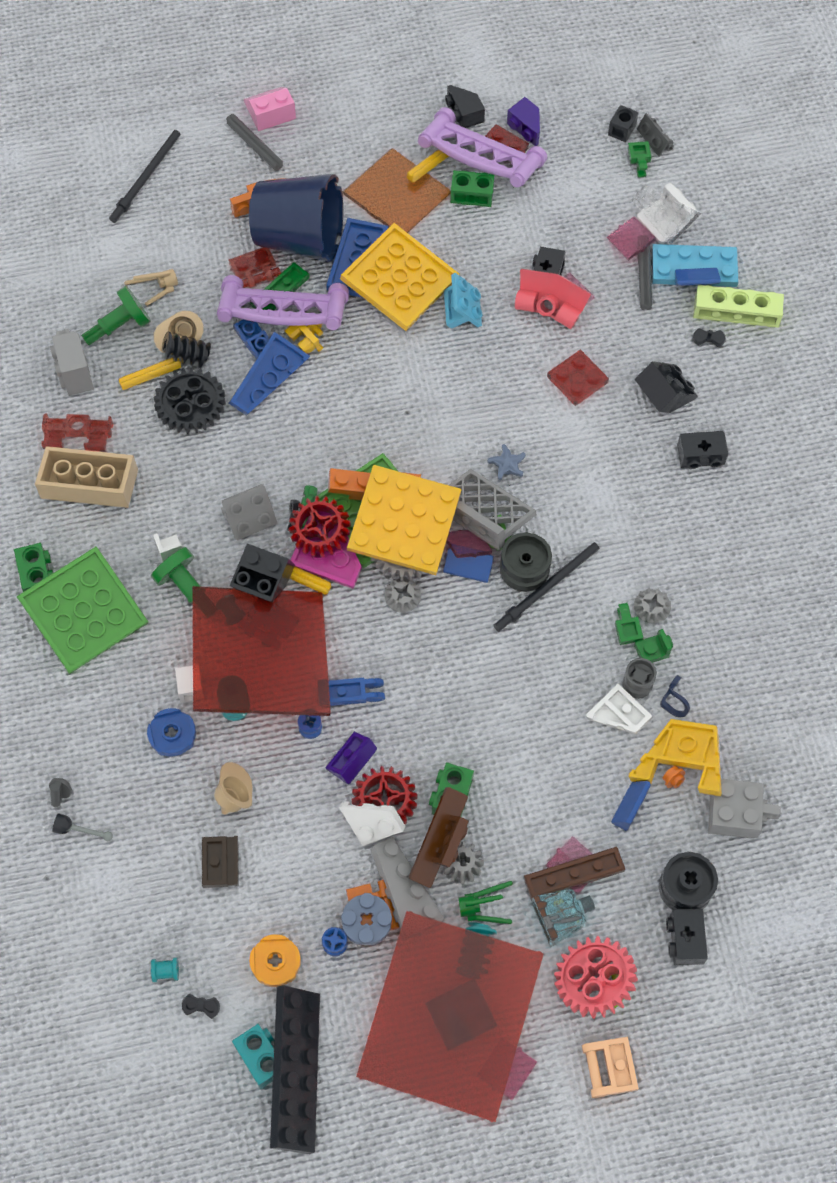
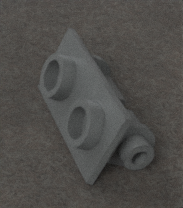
[637,113,674,157]

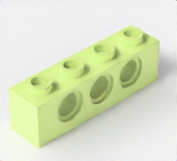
[693,285,784,328]

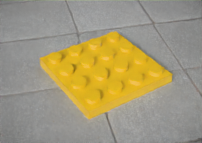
[340,223,459,331]
[347,465,462,575]

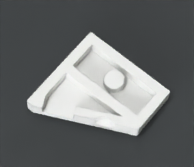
[586,684,652,735]
[339,801,406,846]

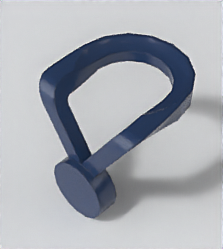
[660,675,690,718]

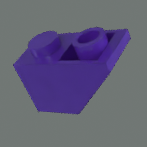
[507,97,540,146]

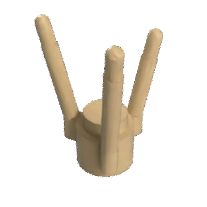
[124,269,178,306]

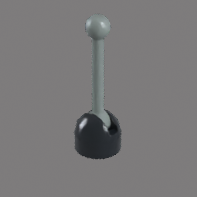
[52,813,113,841]

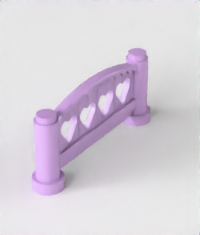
[418,107,547,187]
[217,275,349,330]

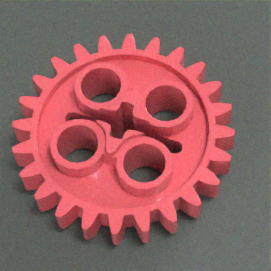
[554,936,638,1019]

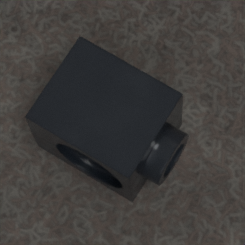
[608,105,639,143]

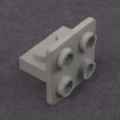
[221,484,277,540]

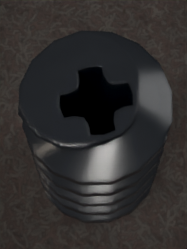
[162,331,211,368]

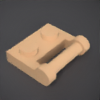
[581,1037,639,1098]

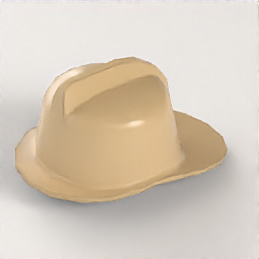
[154,311,204,355]
[214,762,252,815]

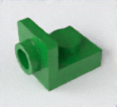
[634,629,673,663]

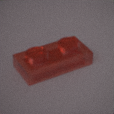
[485,124,529,153]

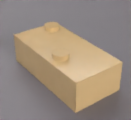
[35,446,138,508]

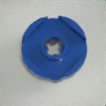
[147,708,196,757]

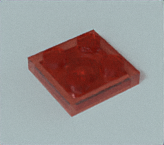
[547,349,609,406]

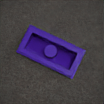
[325,731,377,784]

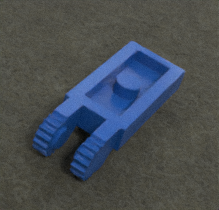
[317,677,385,707]

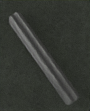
[226,114,283,171]
[638,236,652,310]

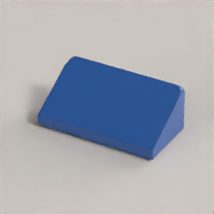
[675,268,721,286]
[443,546,494,583]
[611,781,651,831]

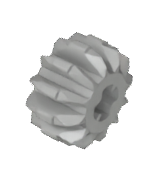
[444,841,484,884]

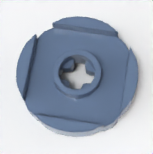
[341,893,392,946]

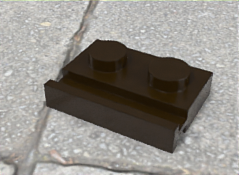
[202,836,239,888]

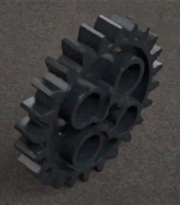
[153,367,226,434]

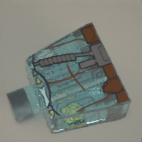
[531,889,595,947]

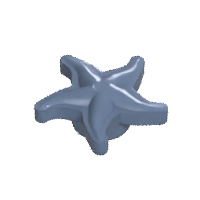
[487,444,526,480]

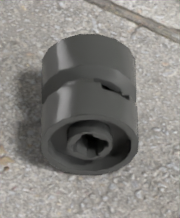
[622,658,657,699]

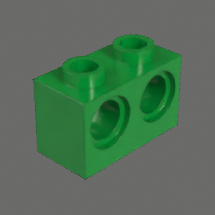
[450,170,495,207]
[14,542,54,592]
[429,762,474,817]

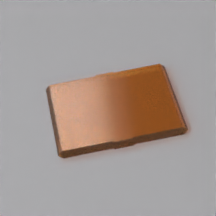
[342,148,451,233]

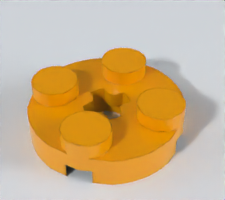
[249,934,301,987]

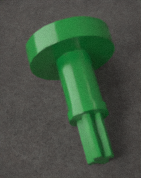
[81,285,151,345]
[151,547,218,620]

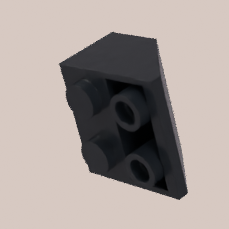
[634,361,698,413]
[229,544,295,602]

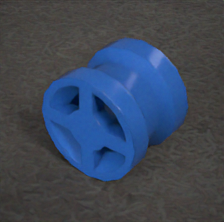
[297,710,322,739]
[322,927,348,957]

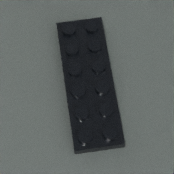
[270,985,320,1154]

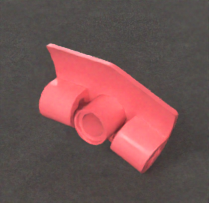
[515,269,591,329]

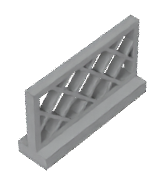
[449,469,536,550]

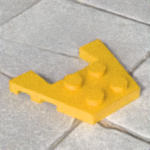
[628,719,722,796]

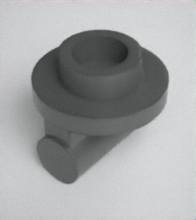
[49,778,72,807]

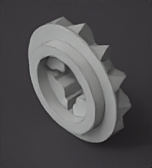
[384,578,421,612]
[634,588,671,623]

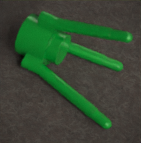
[458,881,513,924]

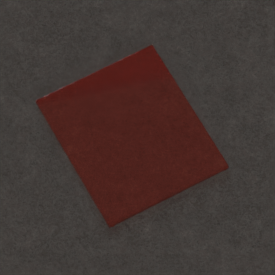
[192,586,331,716]
[356,911,544,1122]

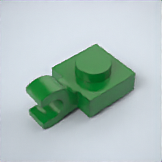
[627,141,652,178]
[615,603,644,645]

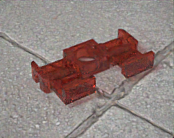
[41,413,113,452]

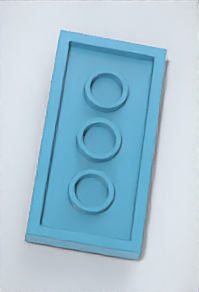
[652,244,738,287]

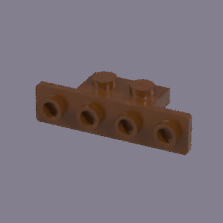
[409,787,469,888]

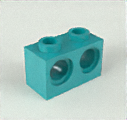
[232,1024,274,1089]

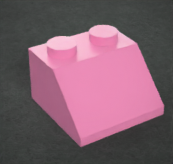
[244,87,296,131]

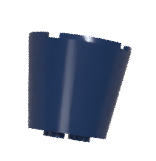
[249,174,344,261]

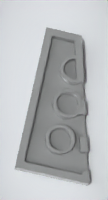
[370,837,445,941]

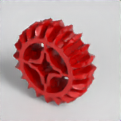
[288,496,351,558]
[352,766,418,825]

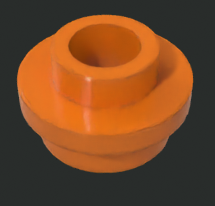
[663,766,686,788]

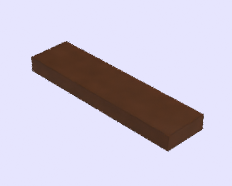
[523,847,626,901]

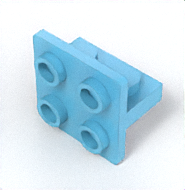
[444,273,483,329]

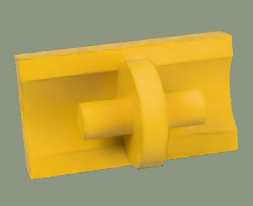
[285,324,323,354]

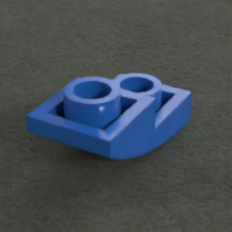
[233,319,269,359]

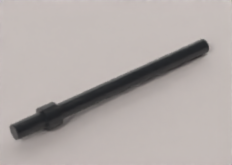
[109,130,181,223]
[493,542,600,632]

